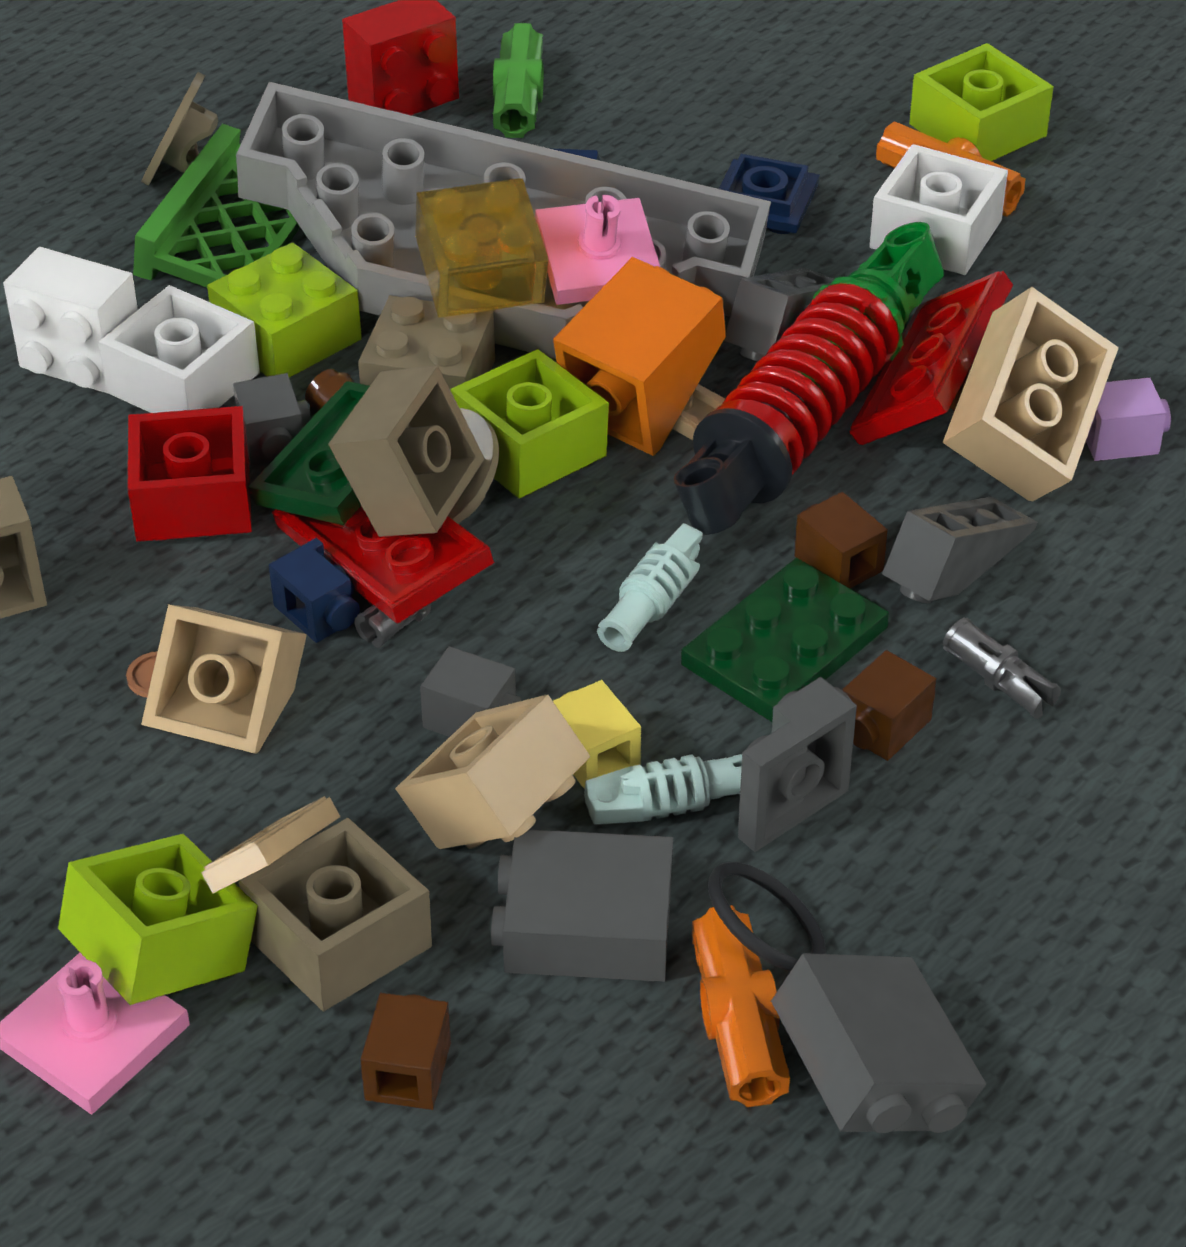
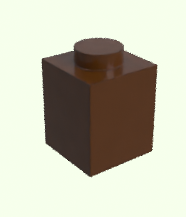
[794,492,888,589]
[842,650,937,761]
[361,992,451,1110]

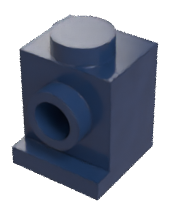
[269,538,360,643]

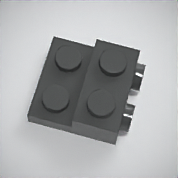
[738,677,857,852]

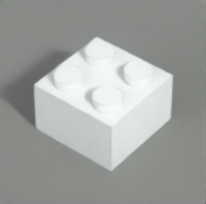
[869,144,1008,275]
[3,247,138,393]
[98,285,260,413]

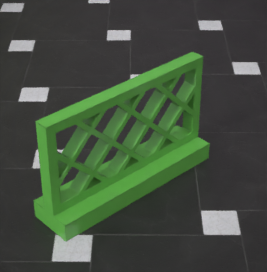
[133,123,300,288]

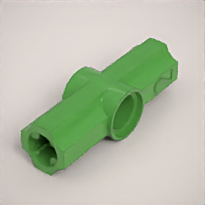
[493,23,544,138]

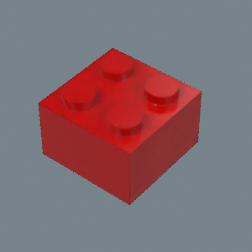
[342,0,459,115]
[128,406,252,542]

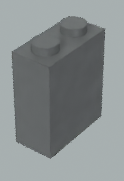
[491,829,673,982]
[771,953,986,1133]

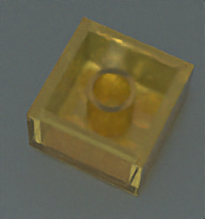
[415,178,548,318]

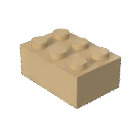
[943,287,1119,502]

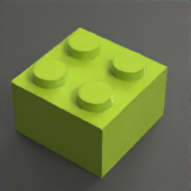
[909,43,1054,161]
[207,242,362,377]
[450,349,609,499]
[58,834,258,1005]

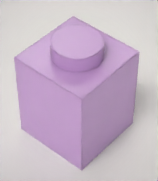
[1086,378,1171,461]

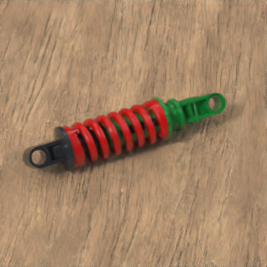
[674,222,944,535]

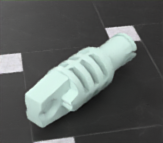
[597,523,703,652]
[584,754,742,824]

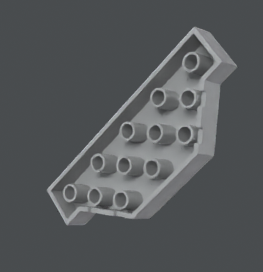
[236,82,771,359]

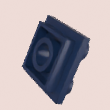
[719,154,820,234]

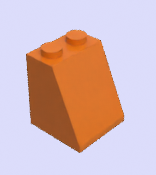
[553,256,726,456]

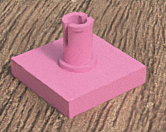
[534,195,660,305]
[0,953,190,1115]

